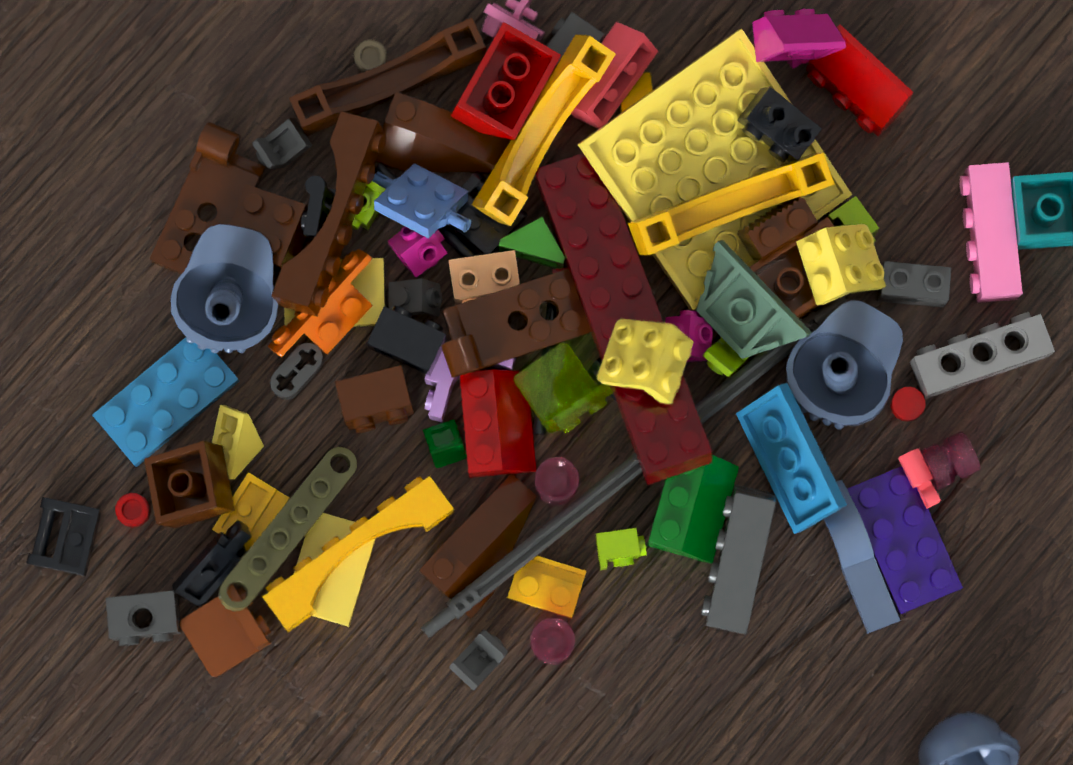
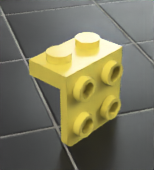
[796,224,886,305]
[597,319,694,404]

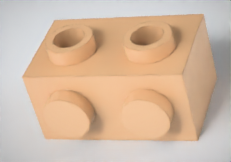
[448,250,520,305]

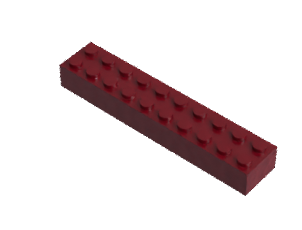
[535,153,712,485]

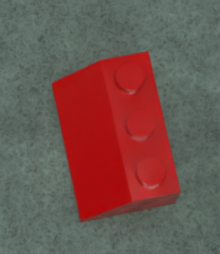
[451,22,561,140]
[806,24,913,136]
[460,369,536,478]

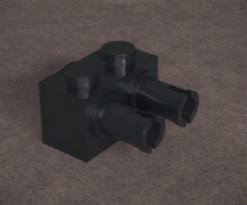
[737,87,822,162]
[367,306,447,376]

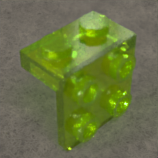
[514,343,613,433]

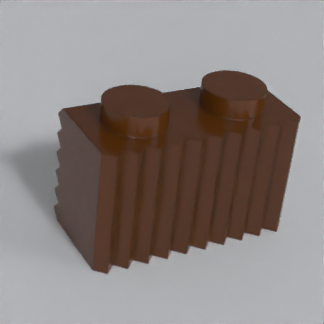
[737,197,818,260]

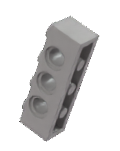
[910,312,1055,399]

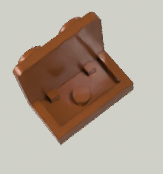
[180,585,271,677]

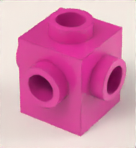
[387,226,448,277]
[665,310,713,362]

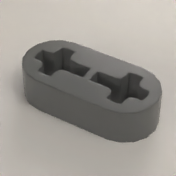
[270,343,324,400]

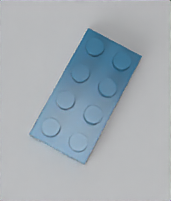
[92,337,240,467]
[736,383,847,534]

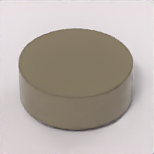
[354,40,387,72]

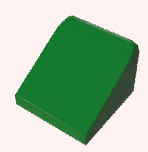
[423,419,467,468]

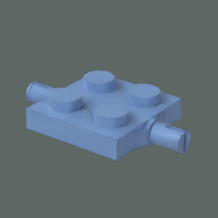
[372,163,472,238]

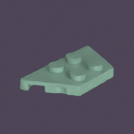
[696,240,812,359]

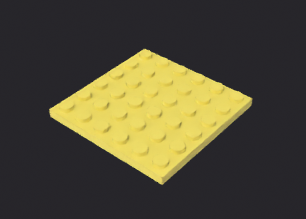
[577,29,852,310]

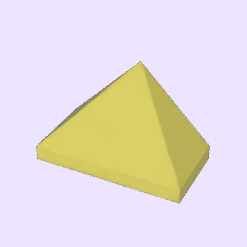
[212,405,264,479]

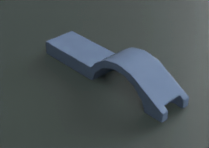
[823,480,900,634]

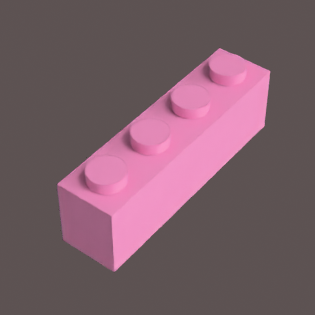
[960,162,1023,303]

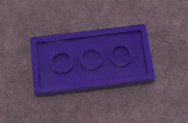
[847,466,963,615]

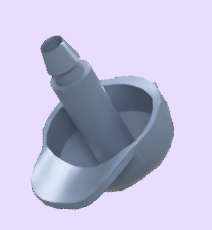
[171,224,278,353]
[786,300,903,430]
[918,712,1020,765]

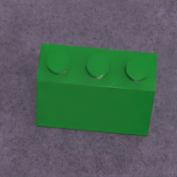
[647,455,739,564]

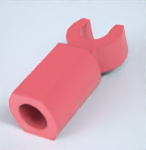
[898,448,941,509]

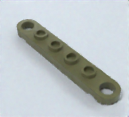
[219,447,357,611]

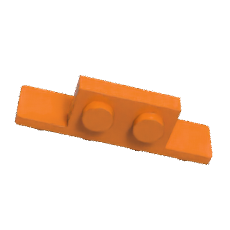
[268,249,373,357]

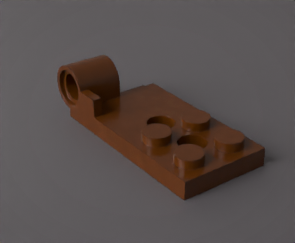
[150,122,266,274]
[441,268,591,378]

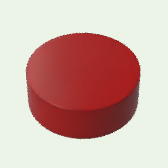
[891,387,926,422]
[115,493,151,528]

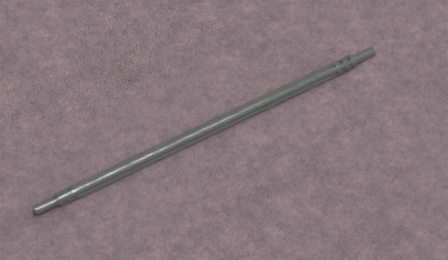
[421,296,847,638]

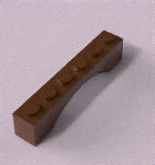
[289,18,486,136]
[271,111,386,317]

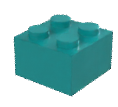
[1011,172,1073,250]

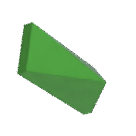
[499,217,565,269]

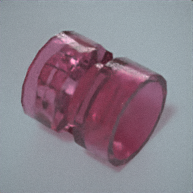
[920,431,980,491]
[535,457,579,506]
[530,618,575,665]

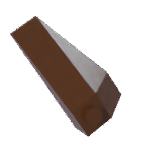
[375,92,511,174]
[419,474,537,619]

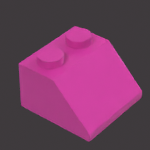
[752,9,846,62]

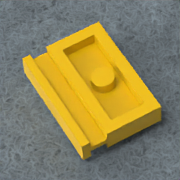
[212,472,290,552]
[507,556,587,619]

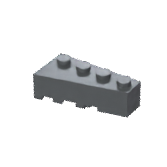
[701,484,776,634]

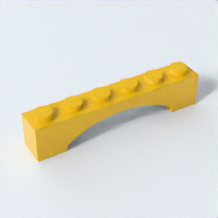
[472,34,616,226]
[628,152,834,255]
[263,476,454,632]

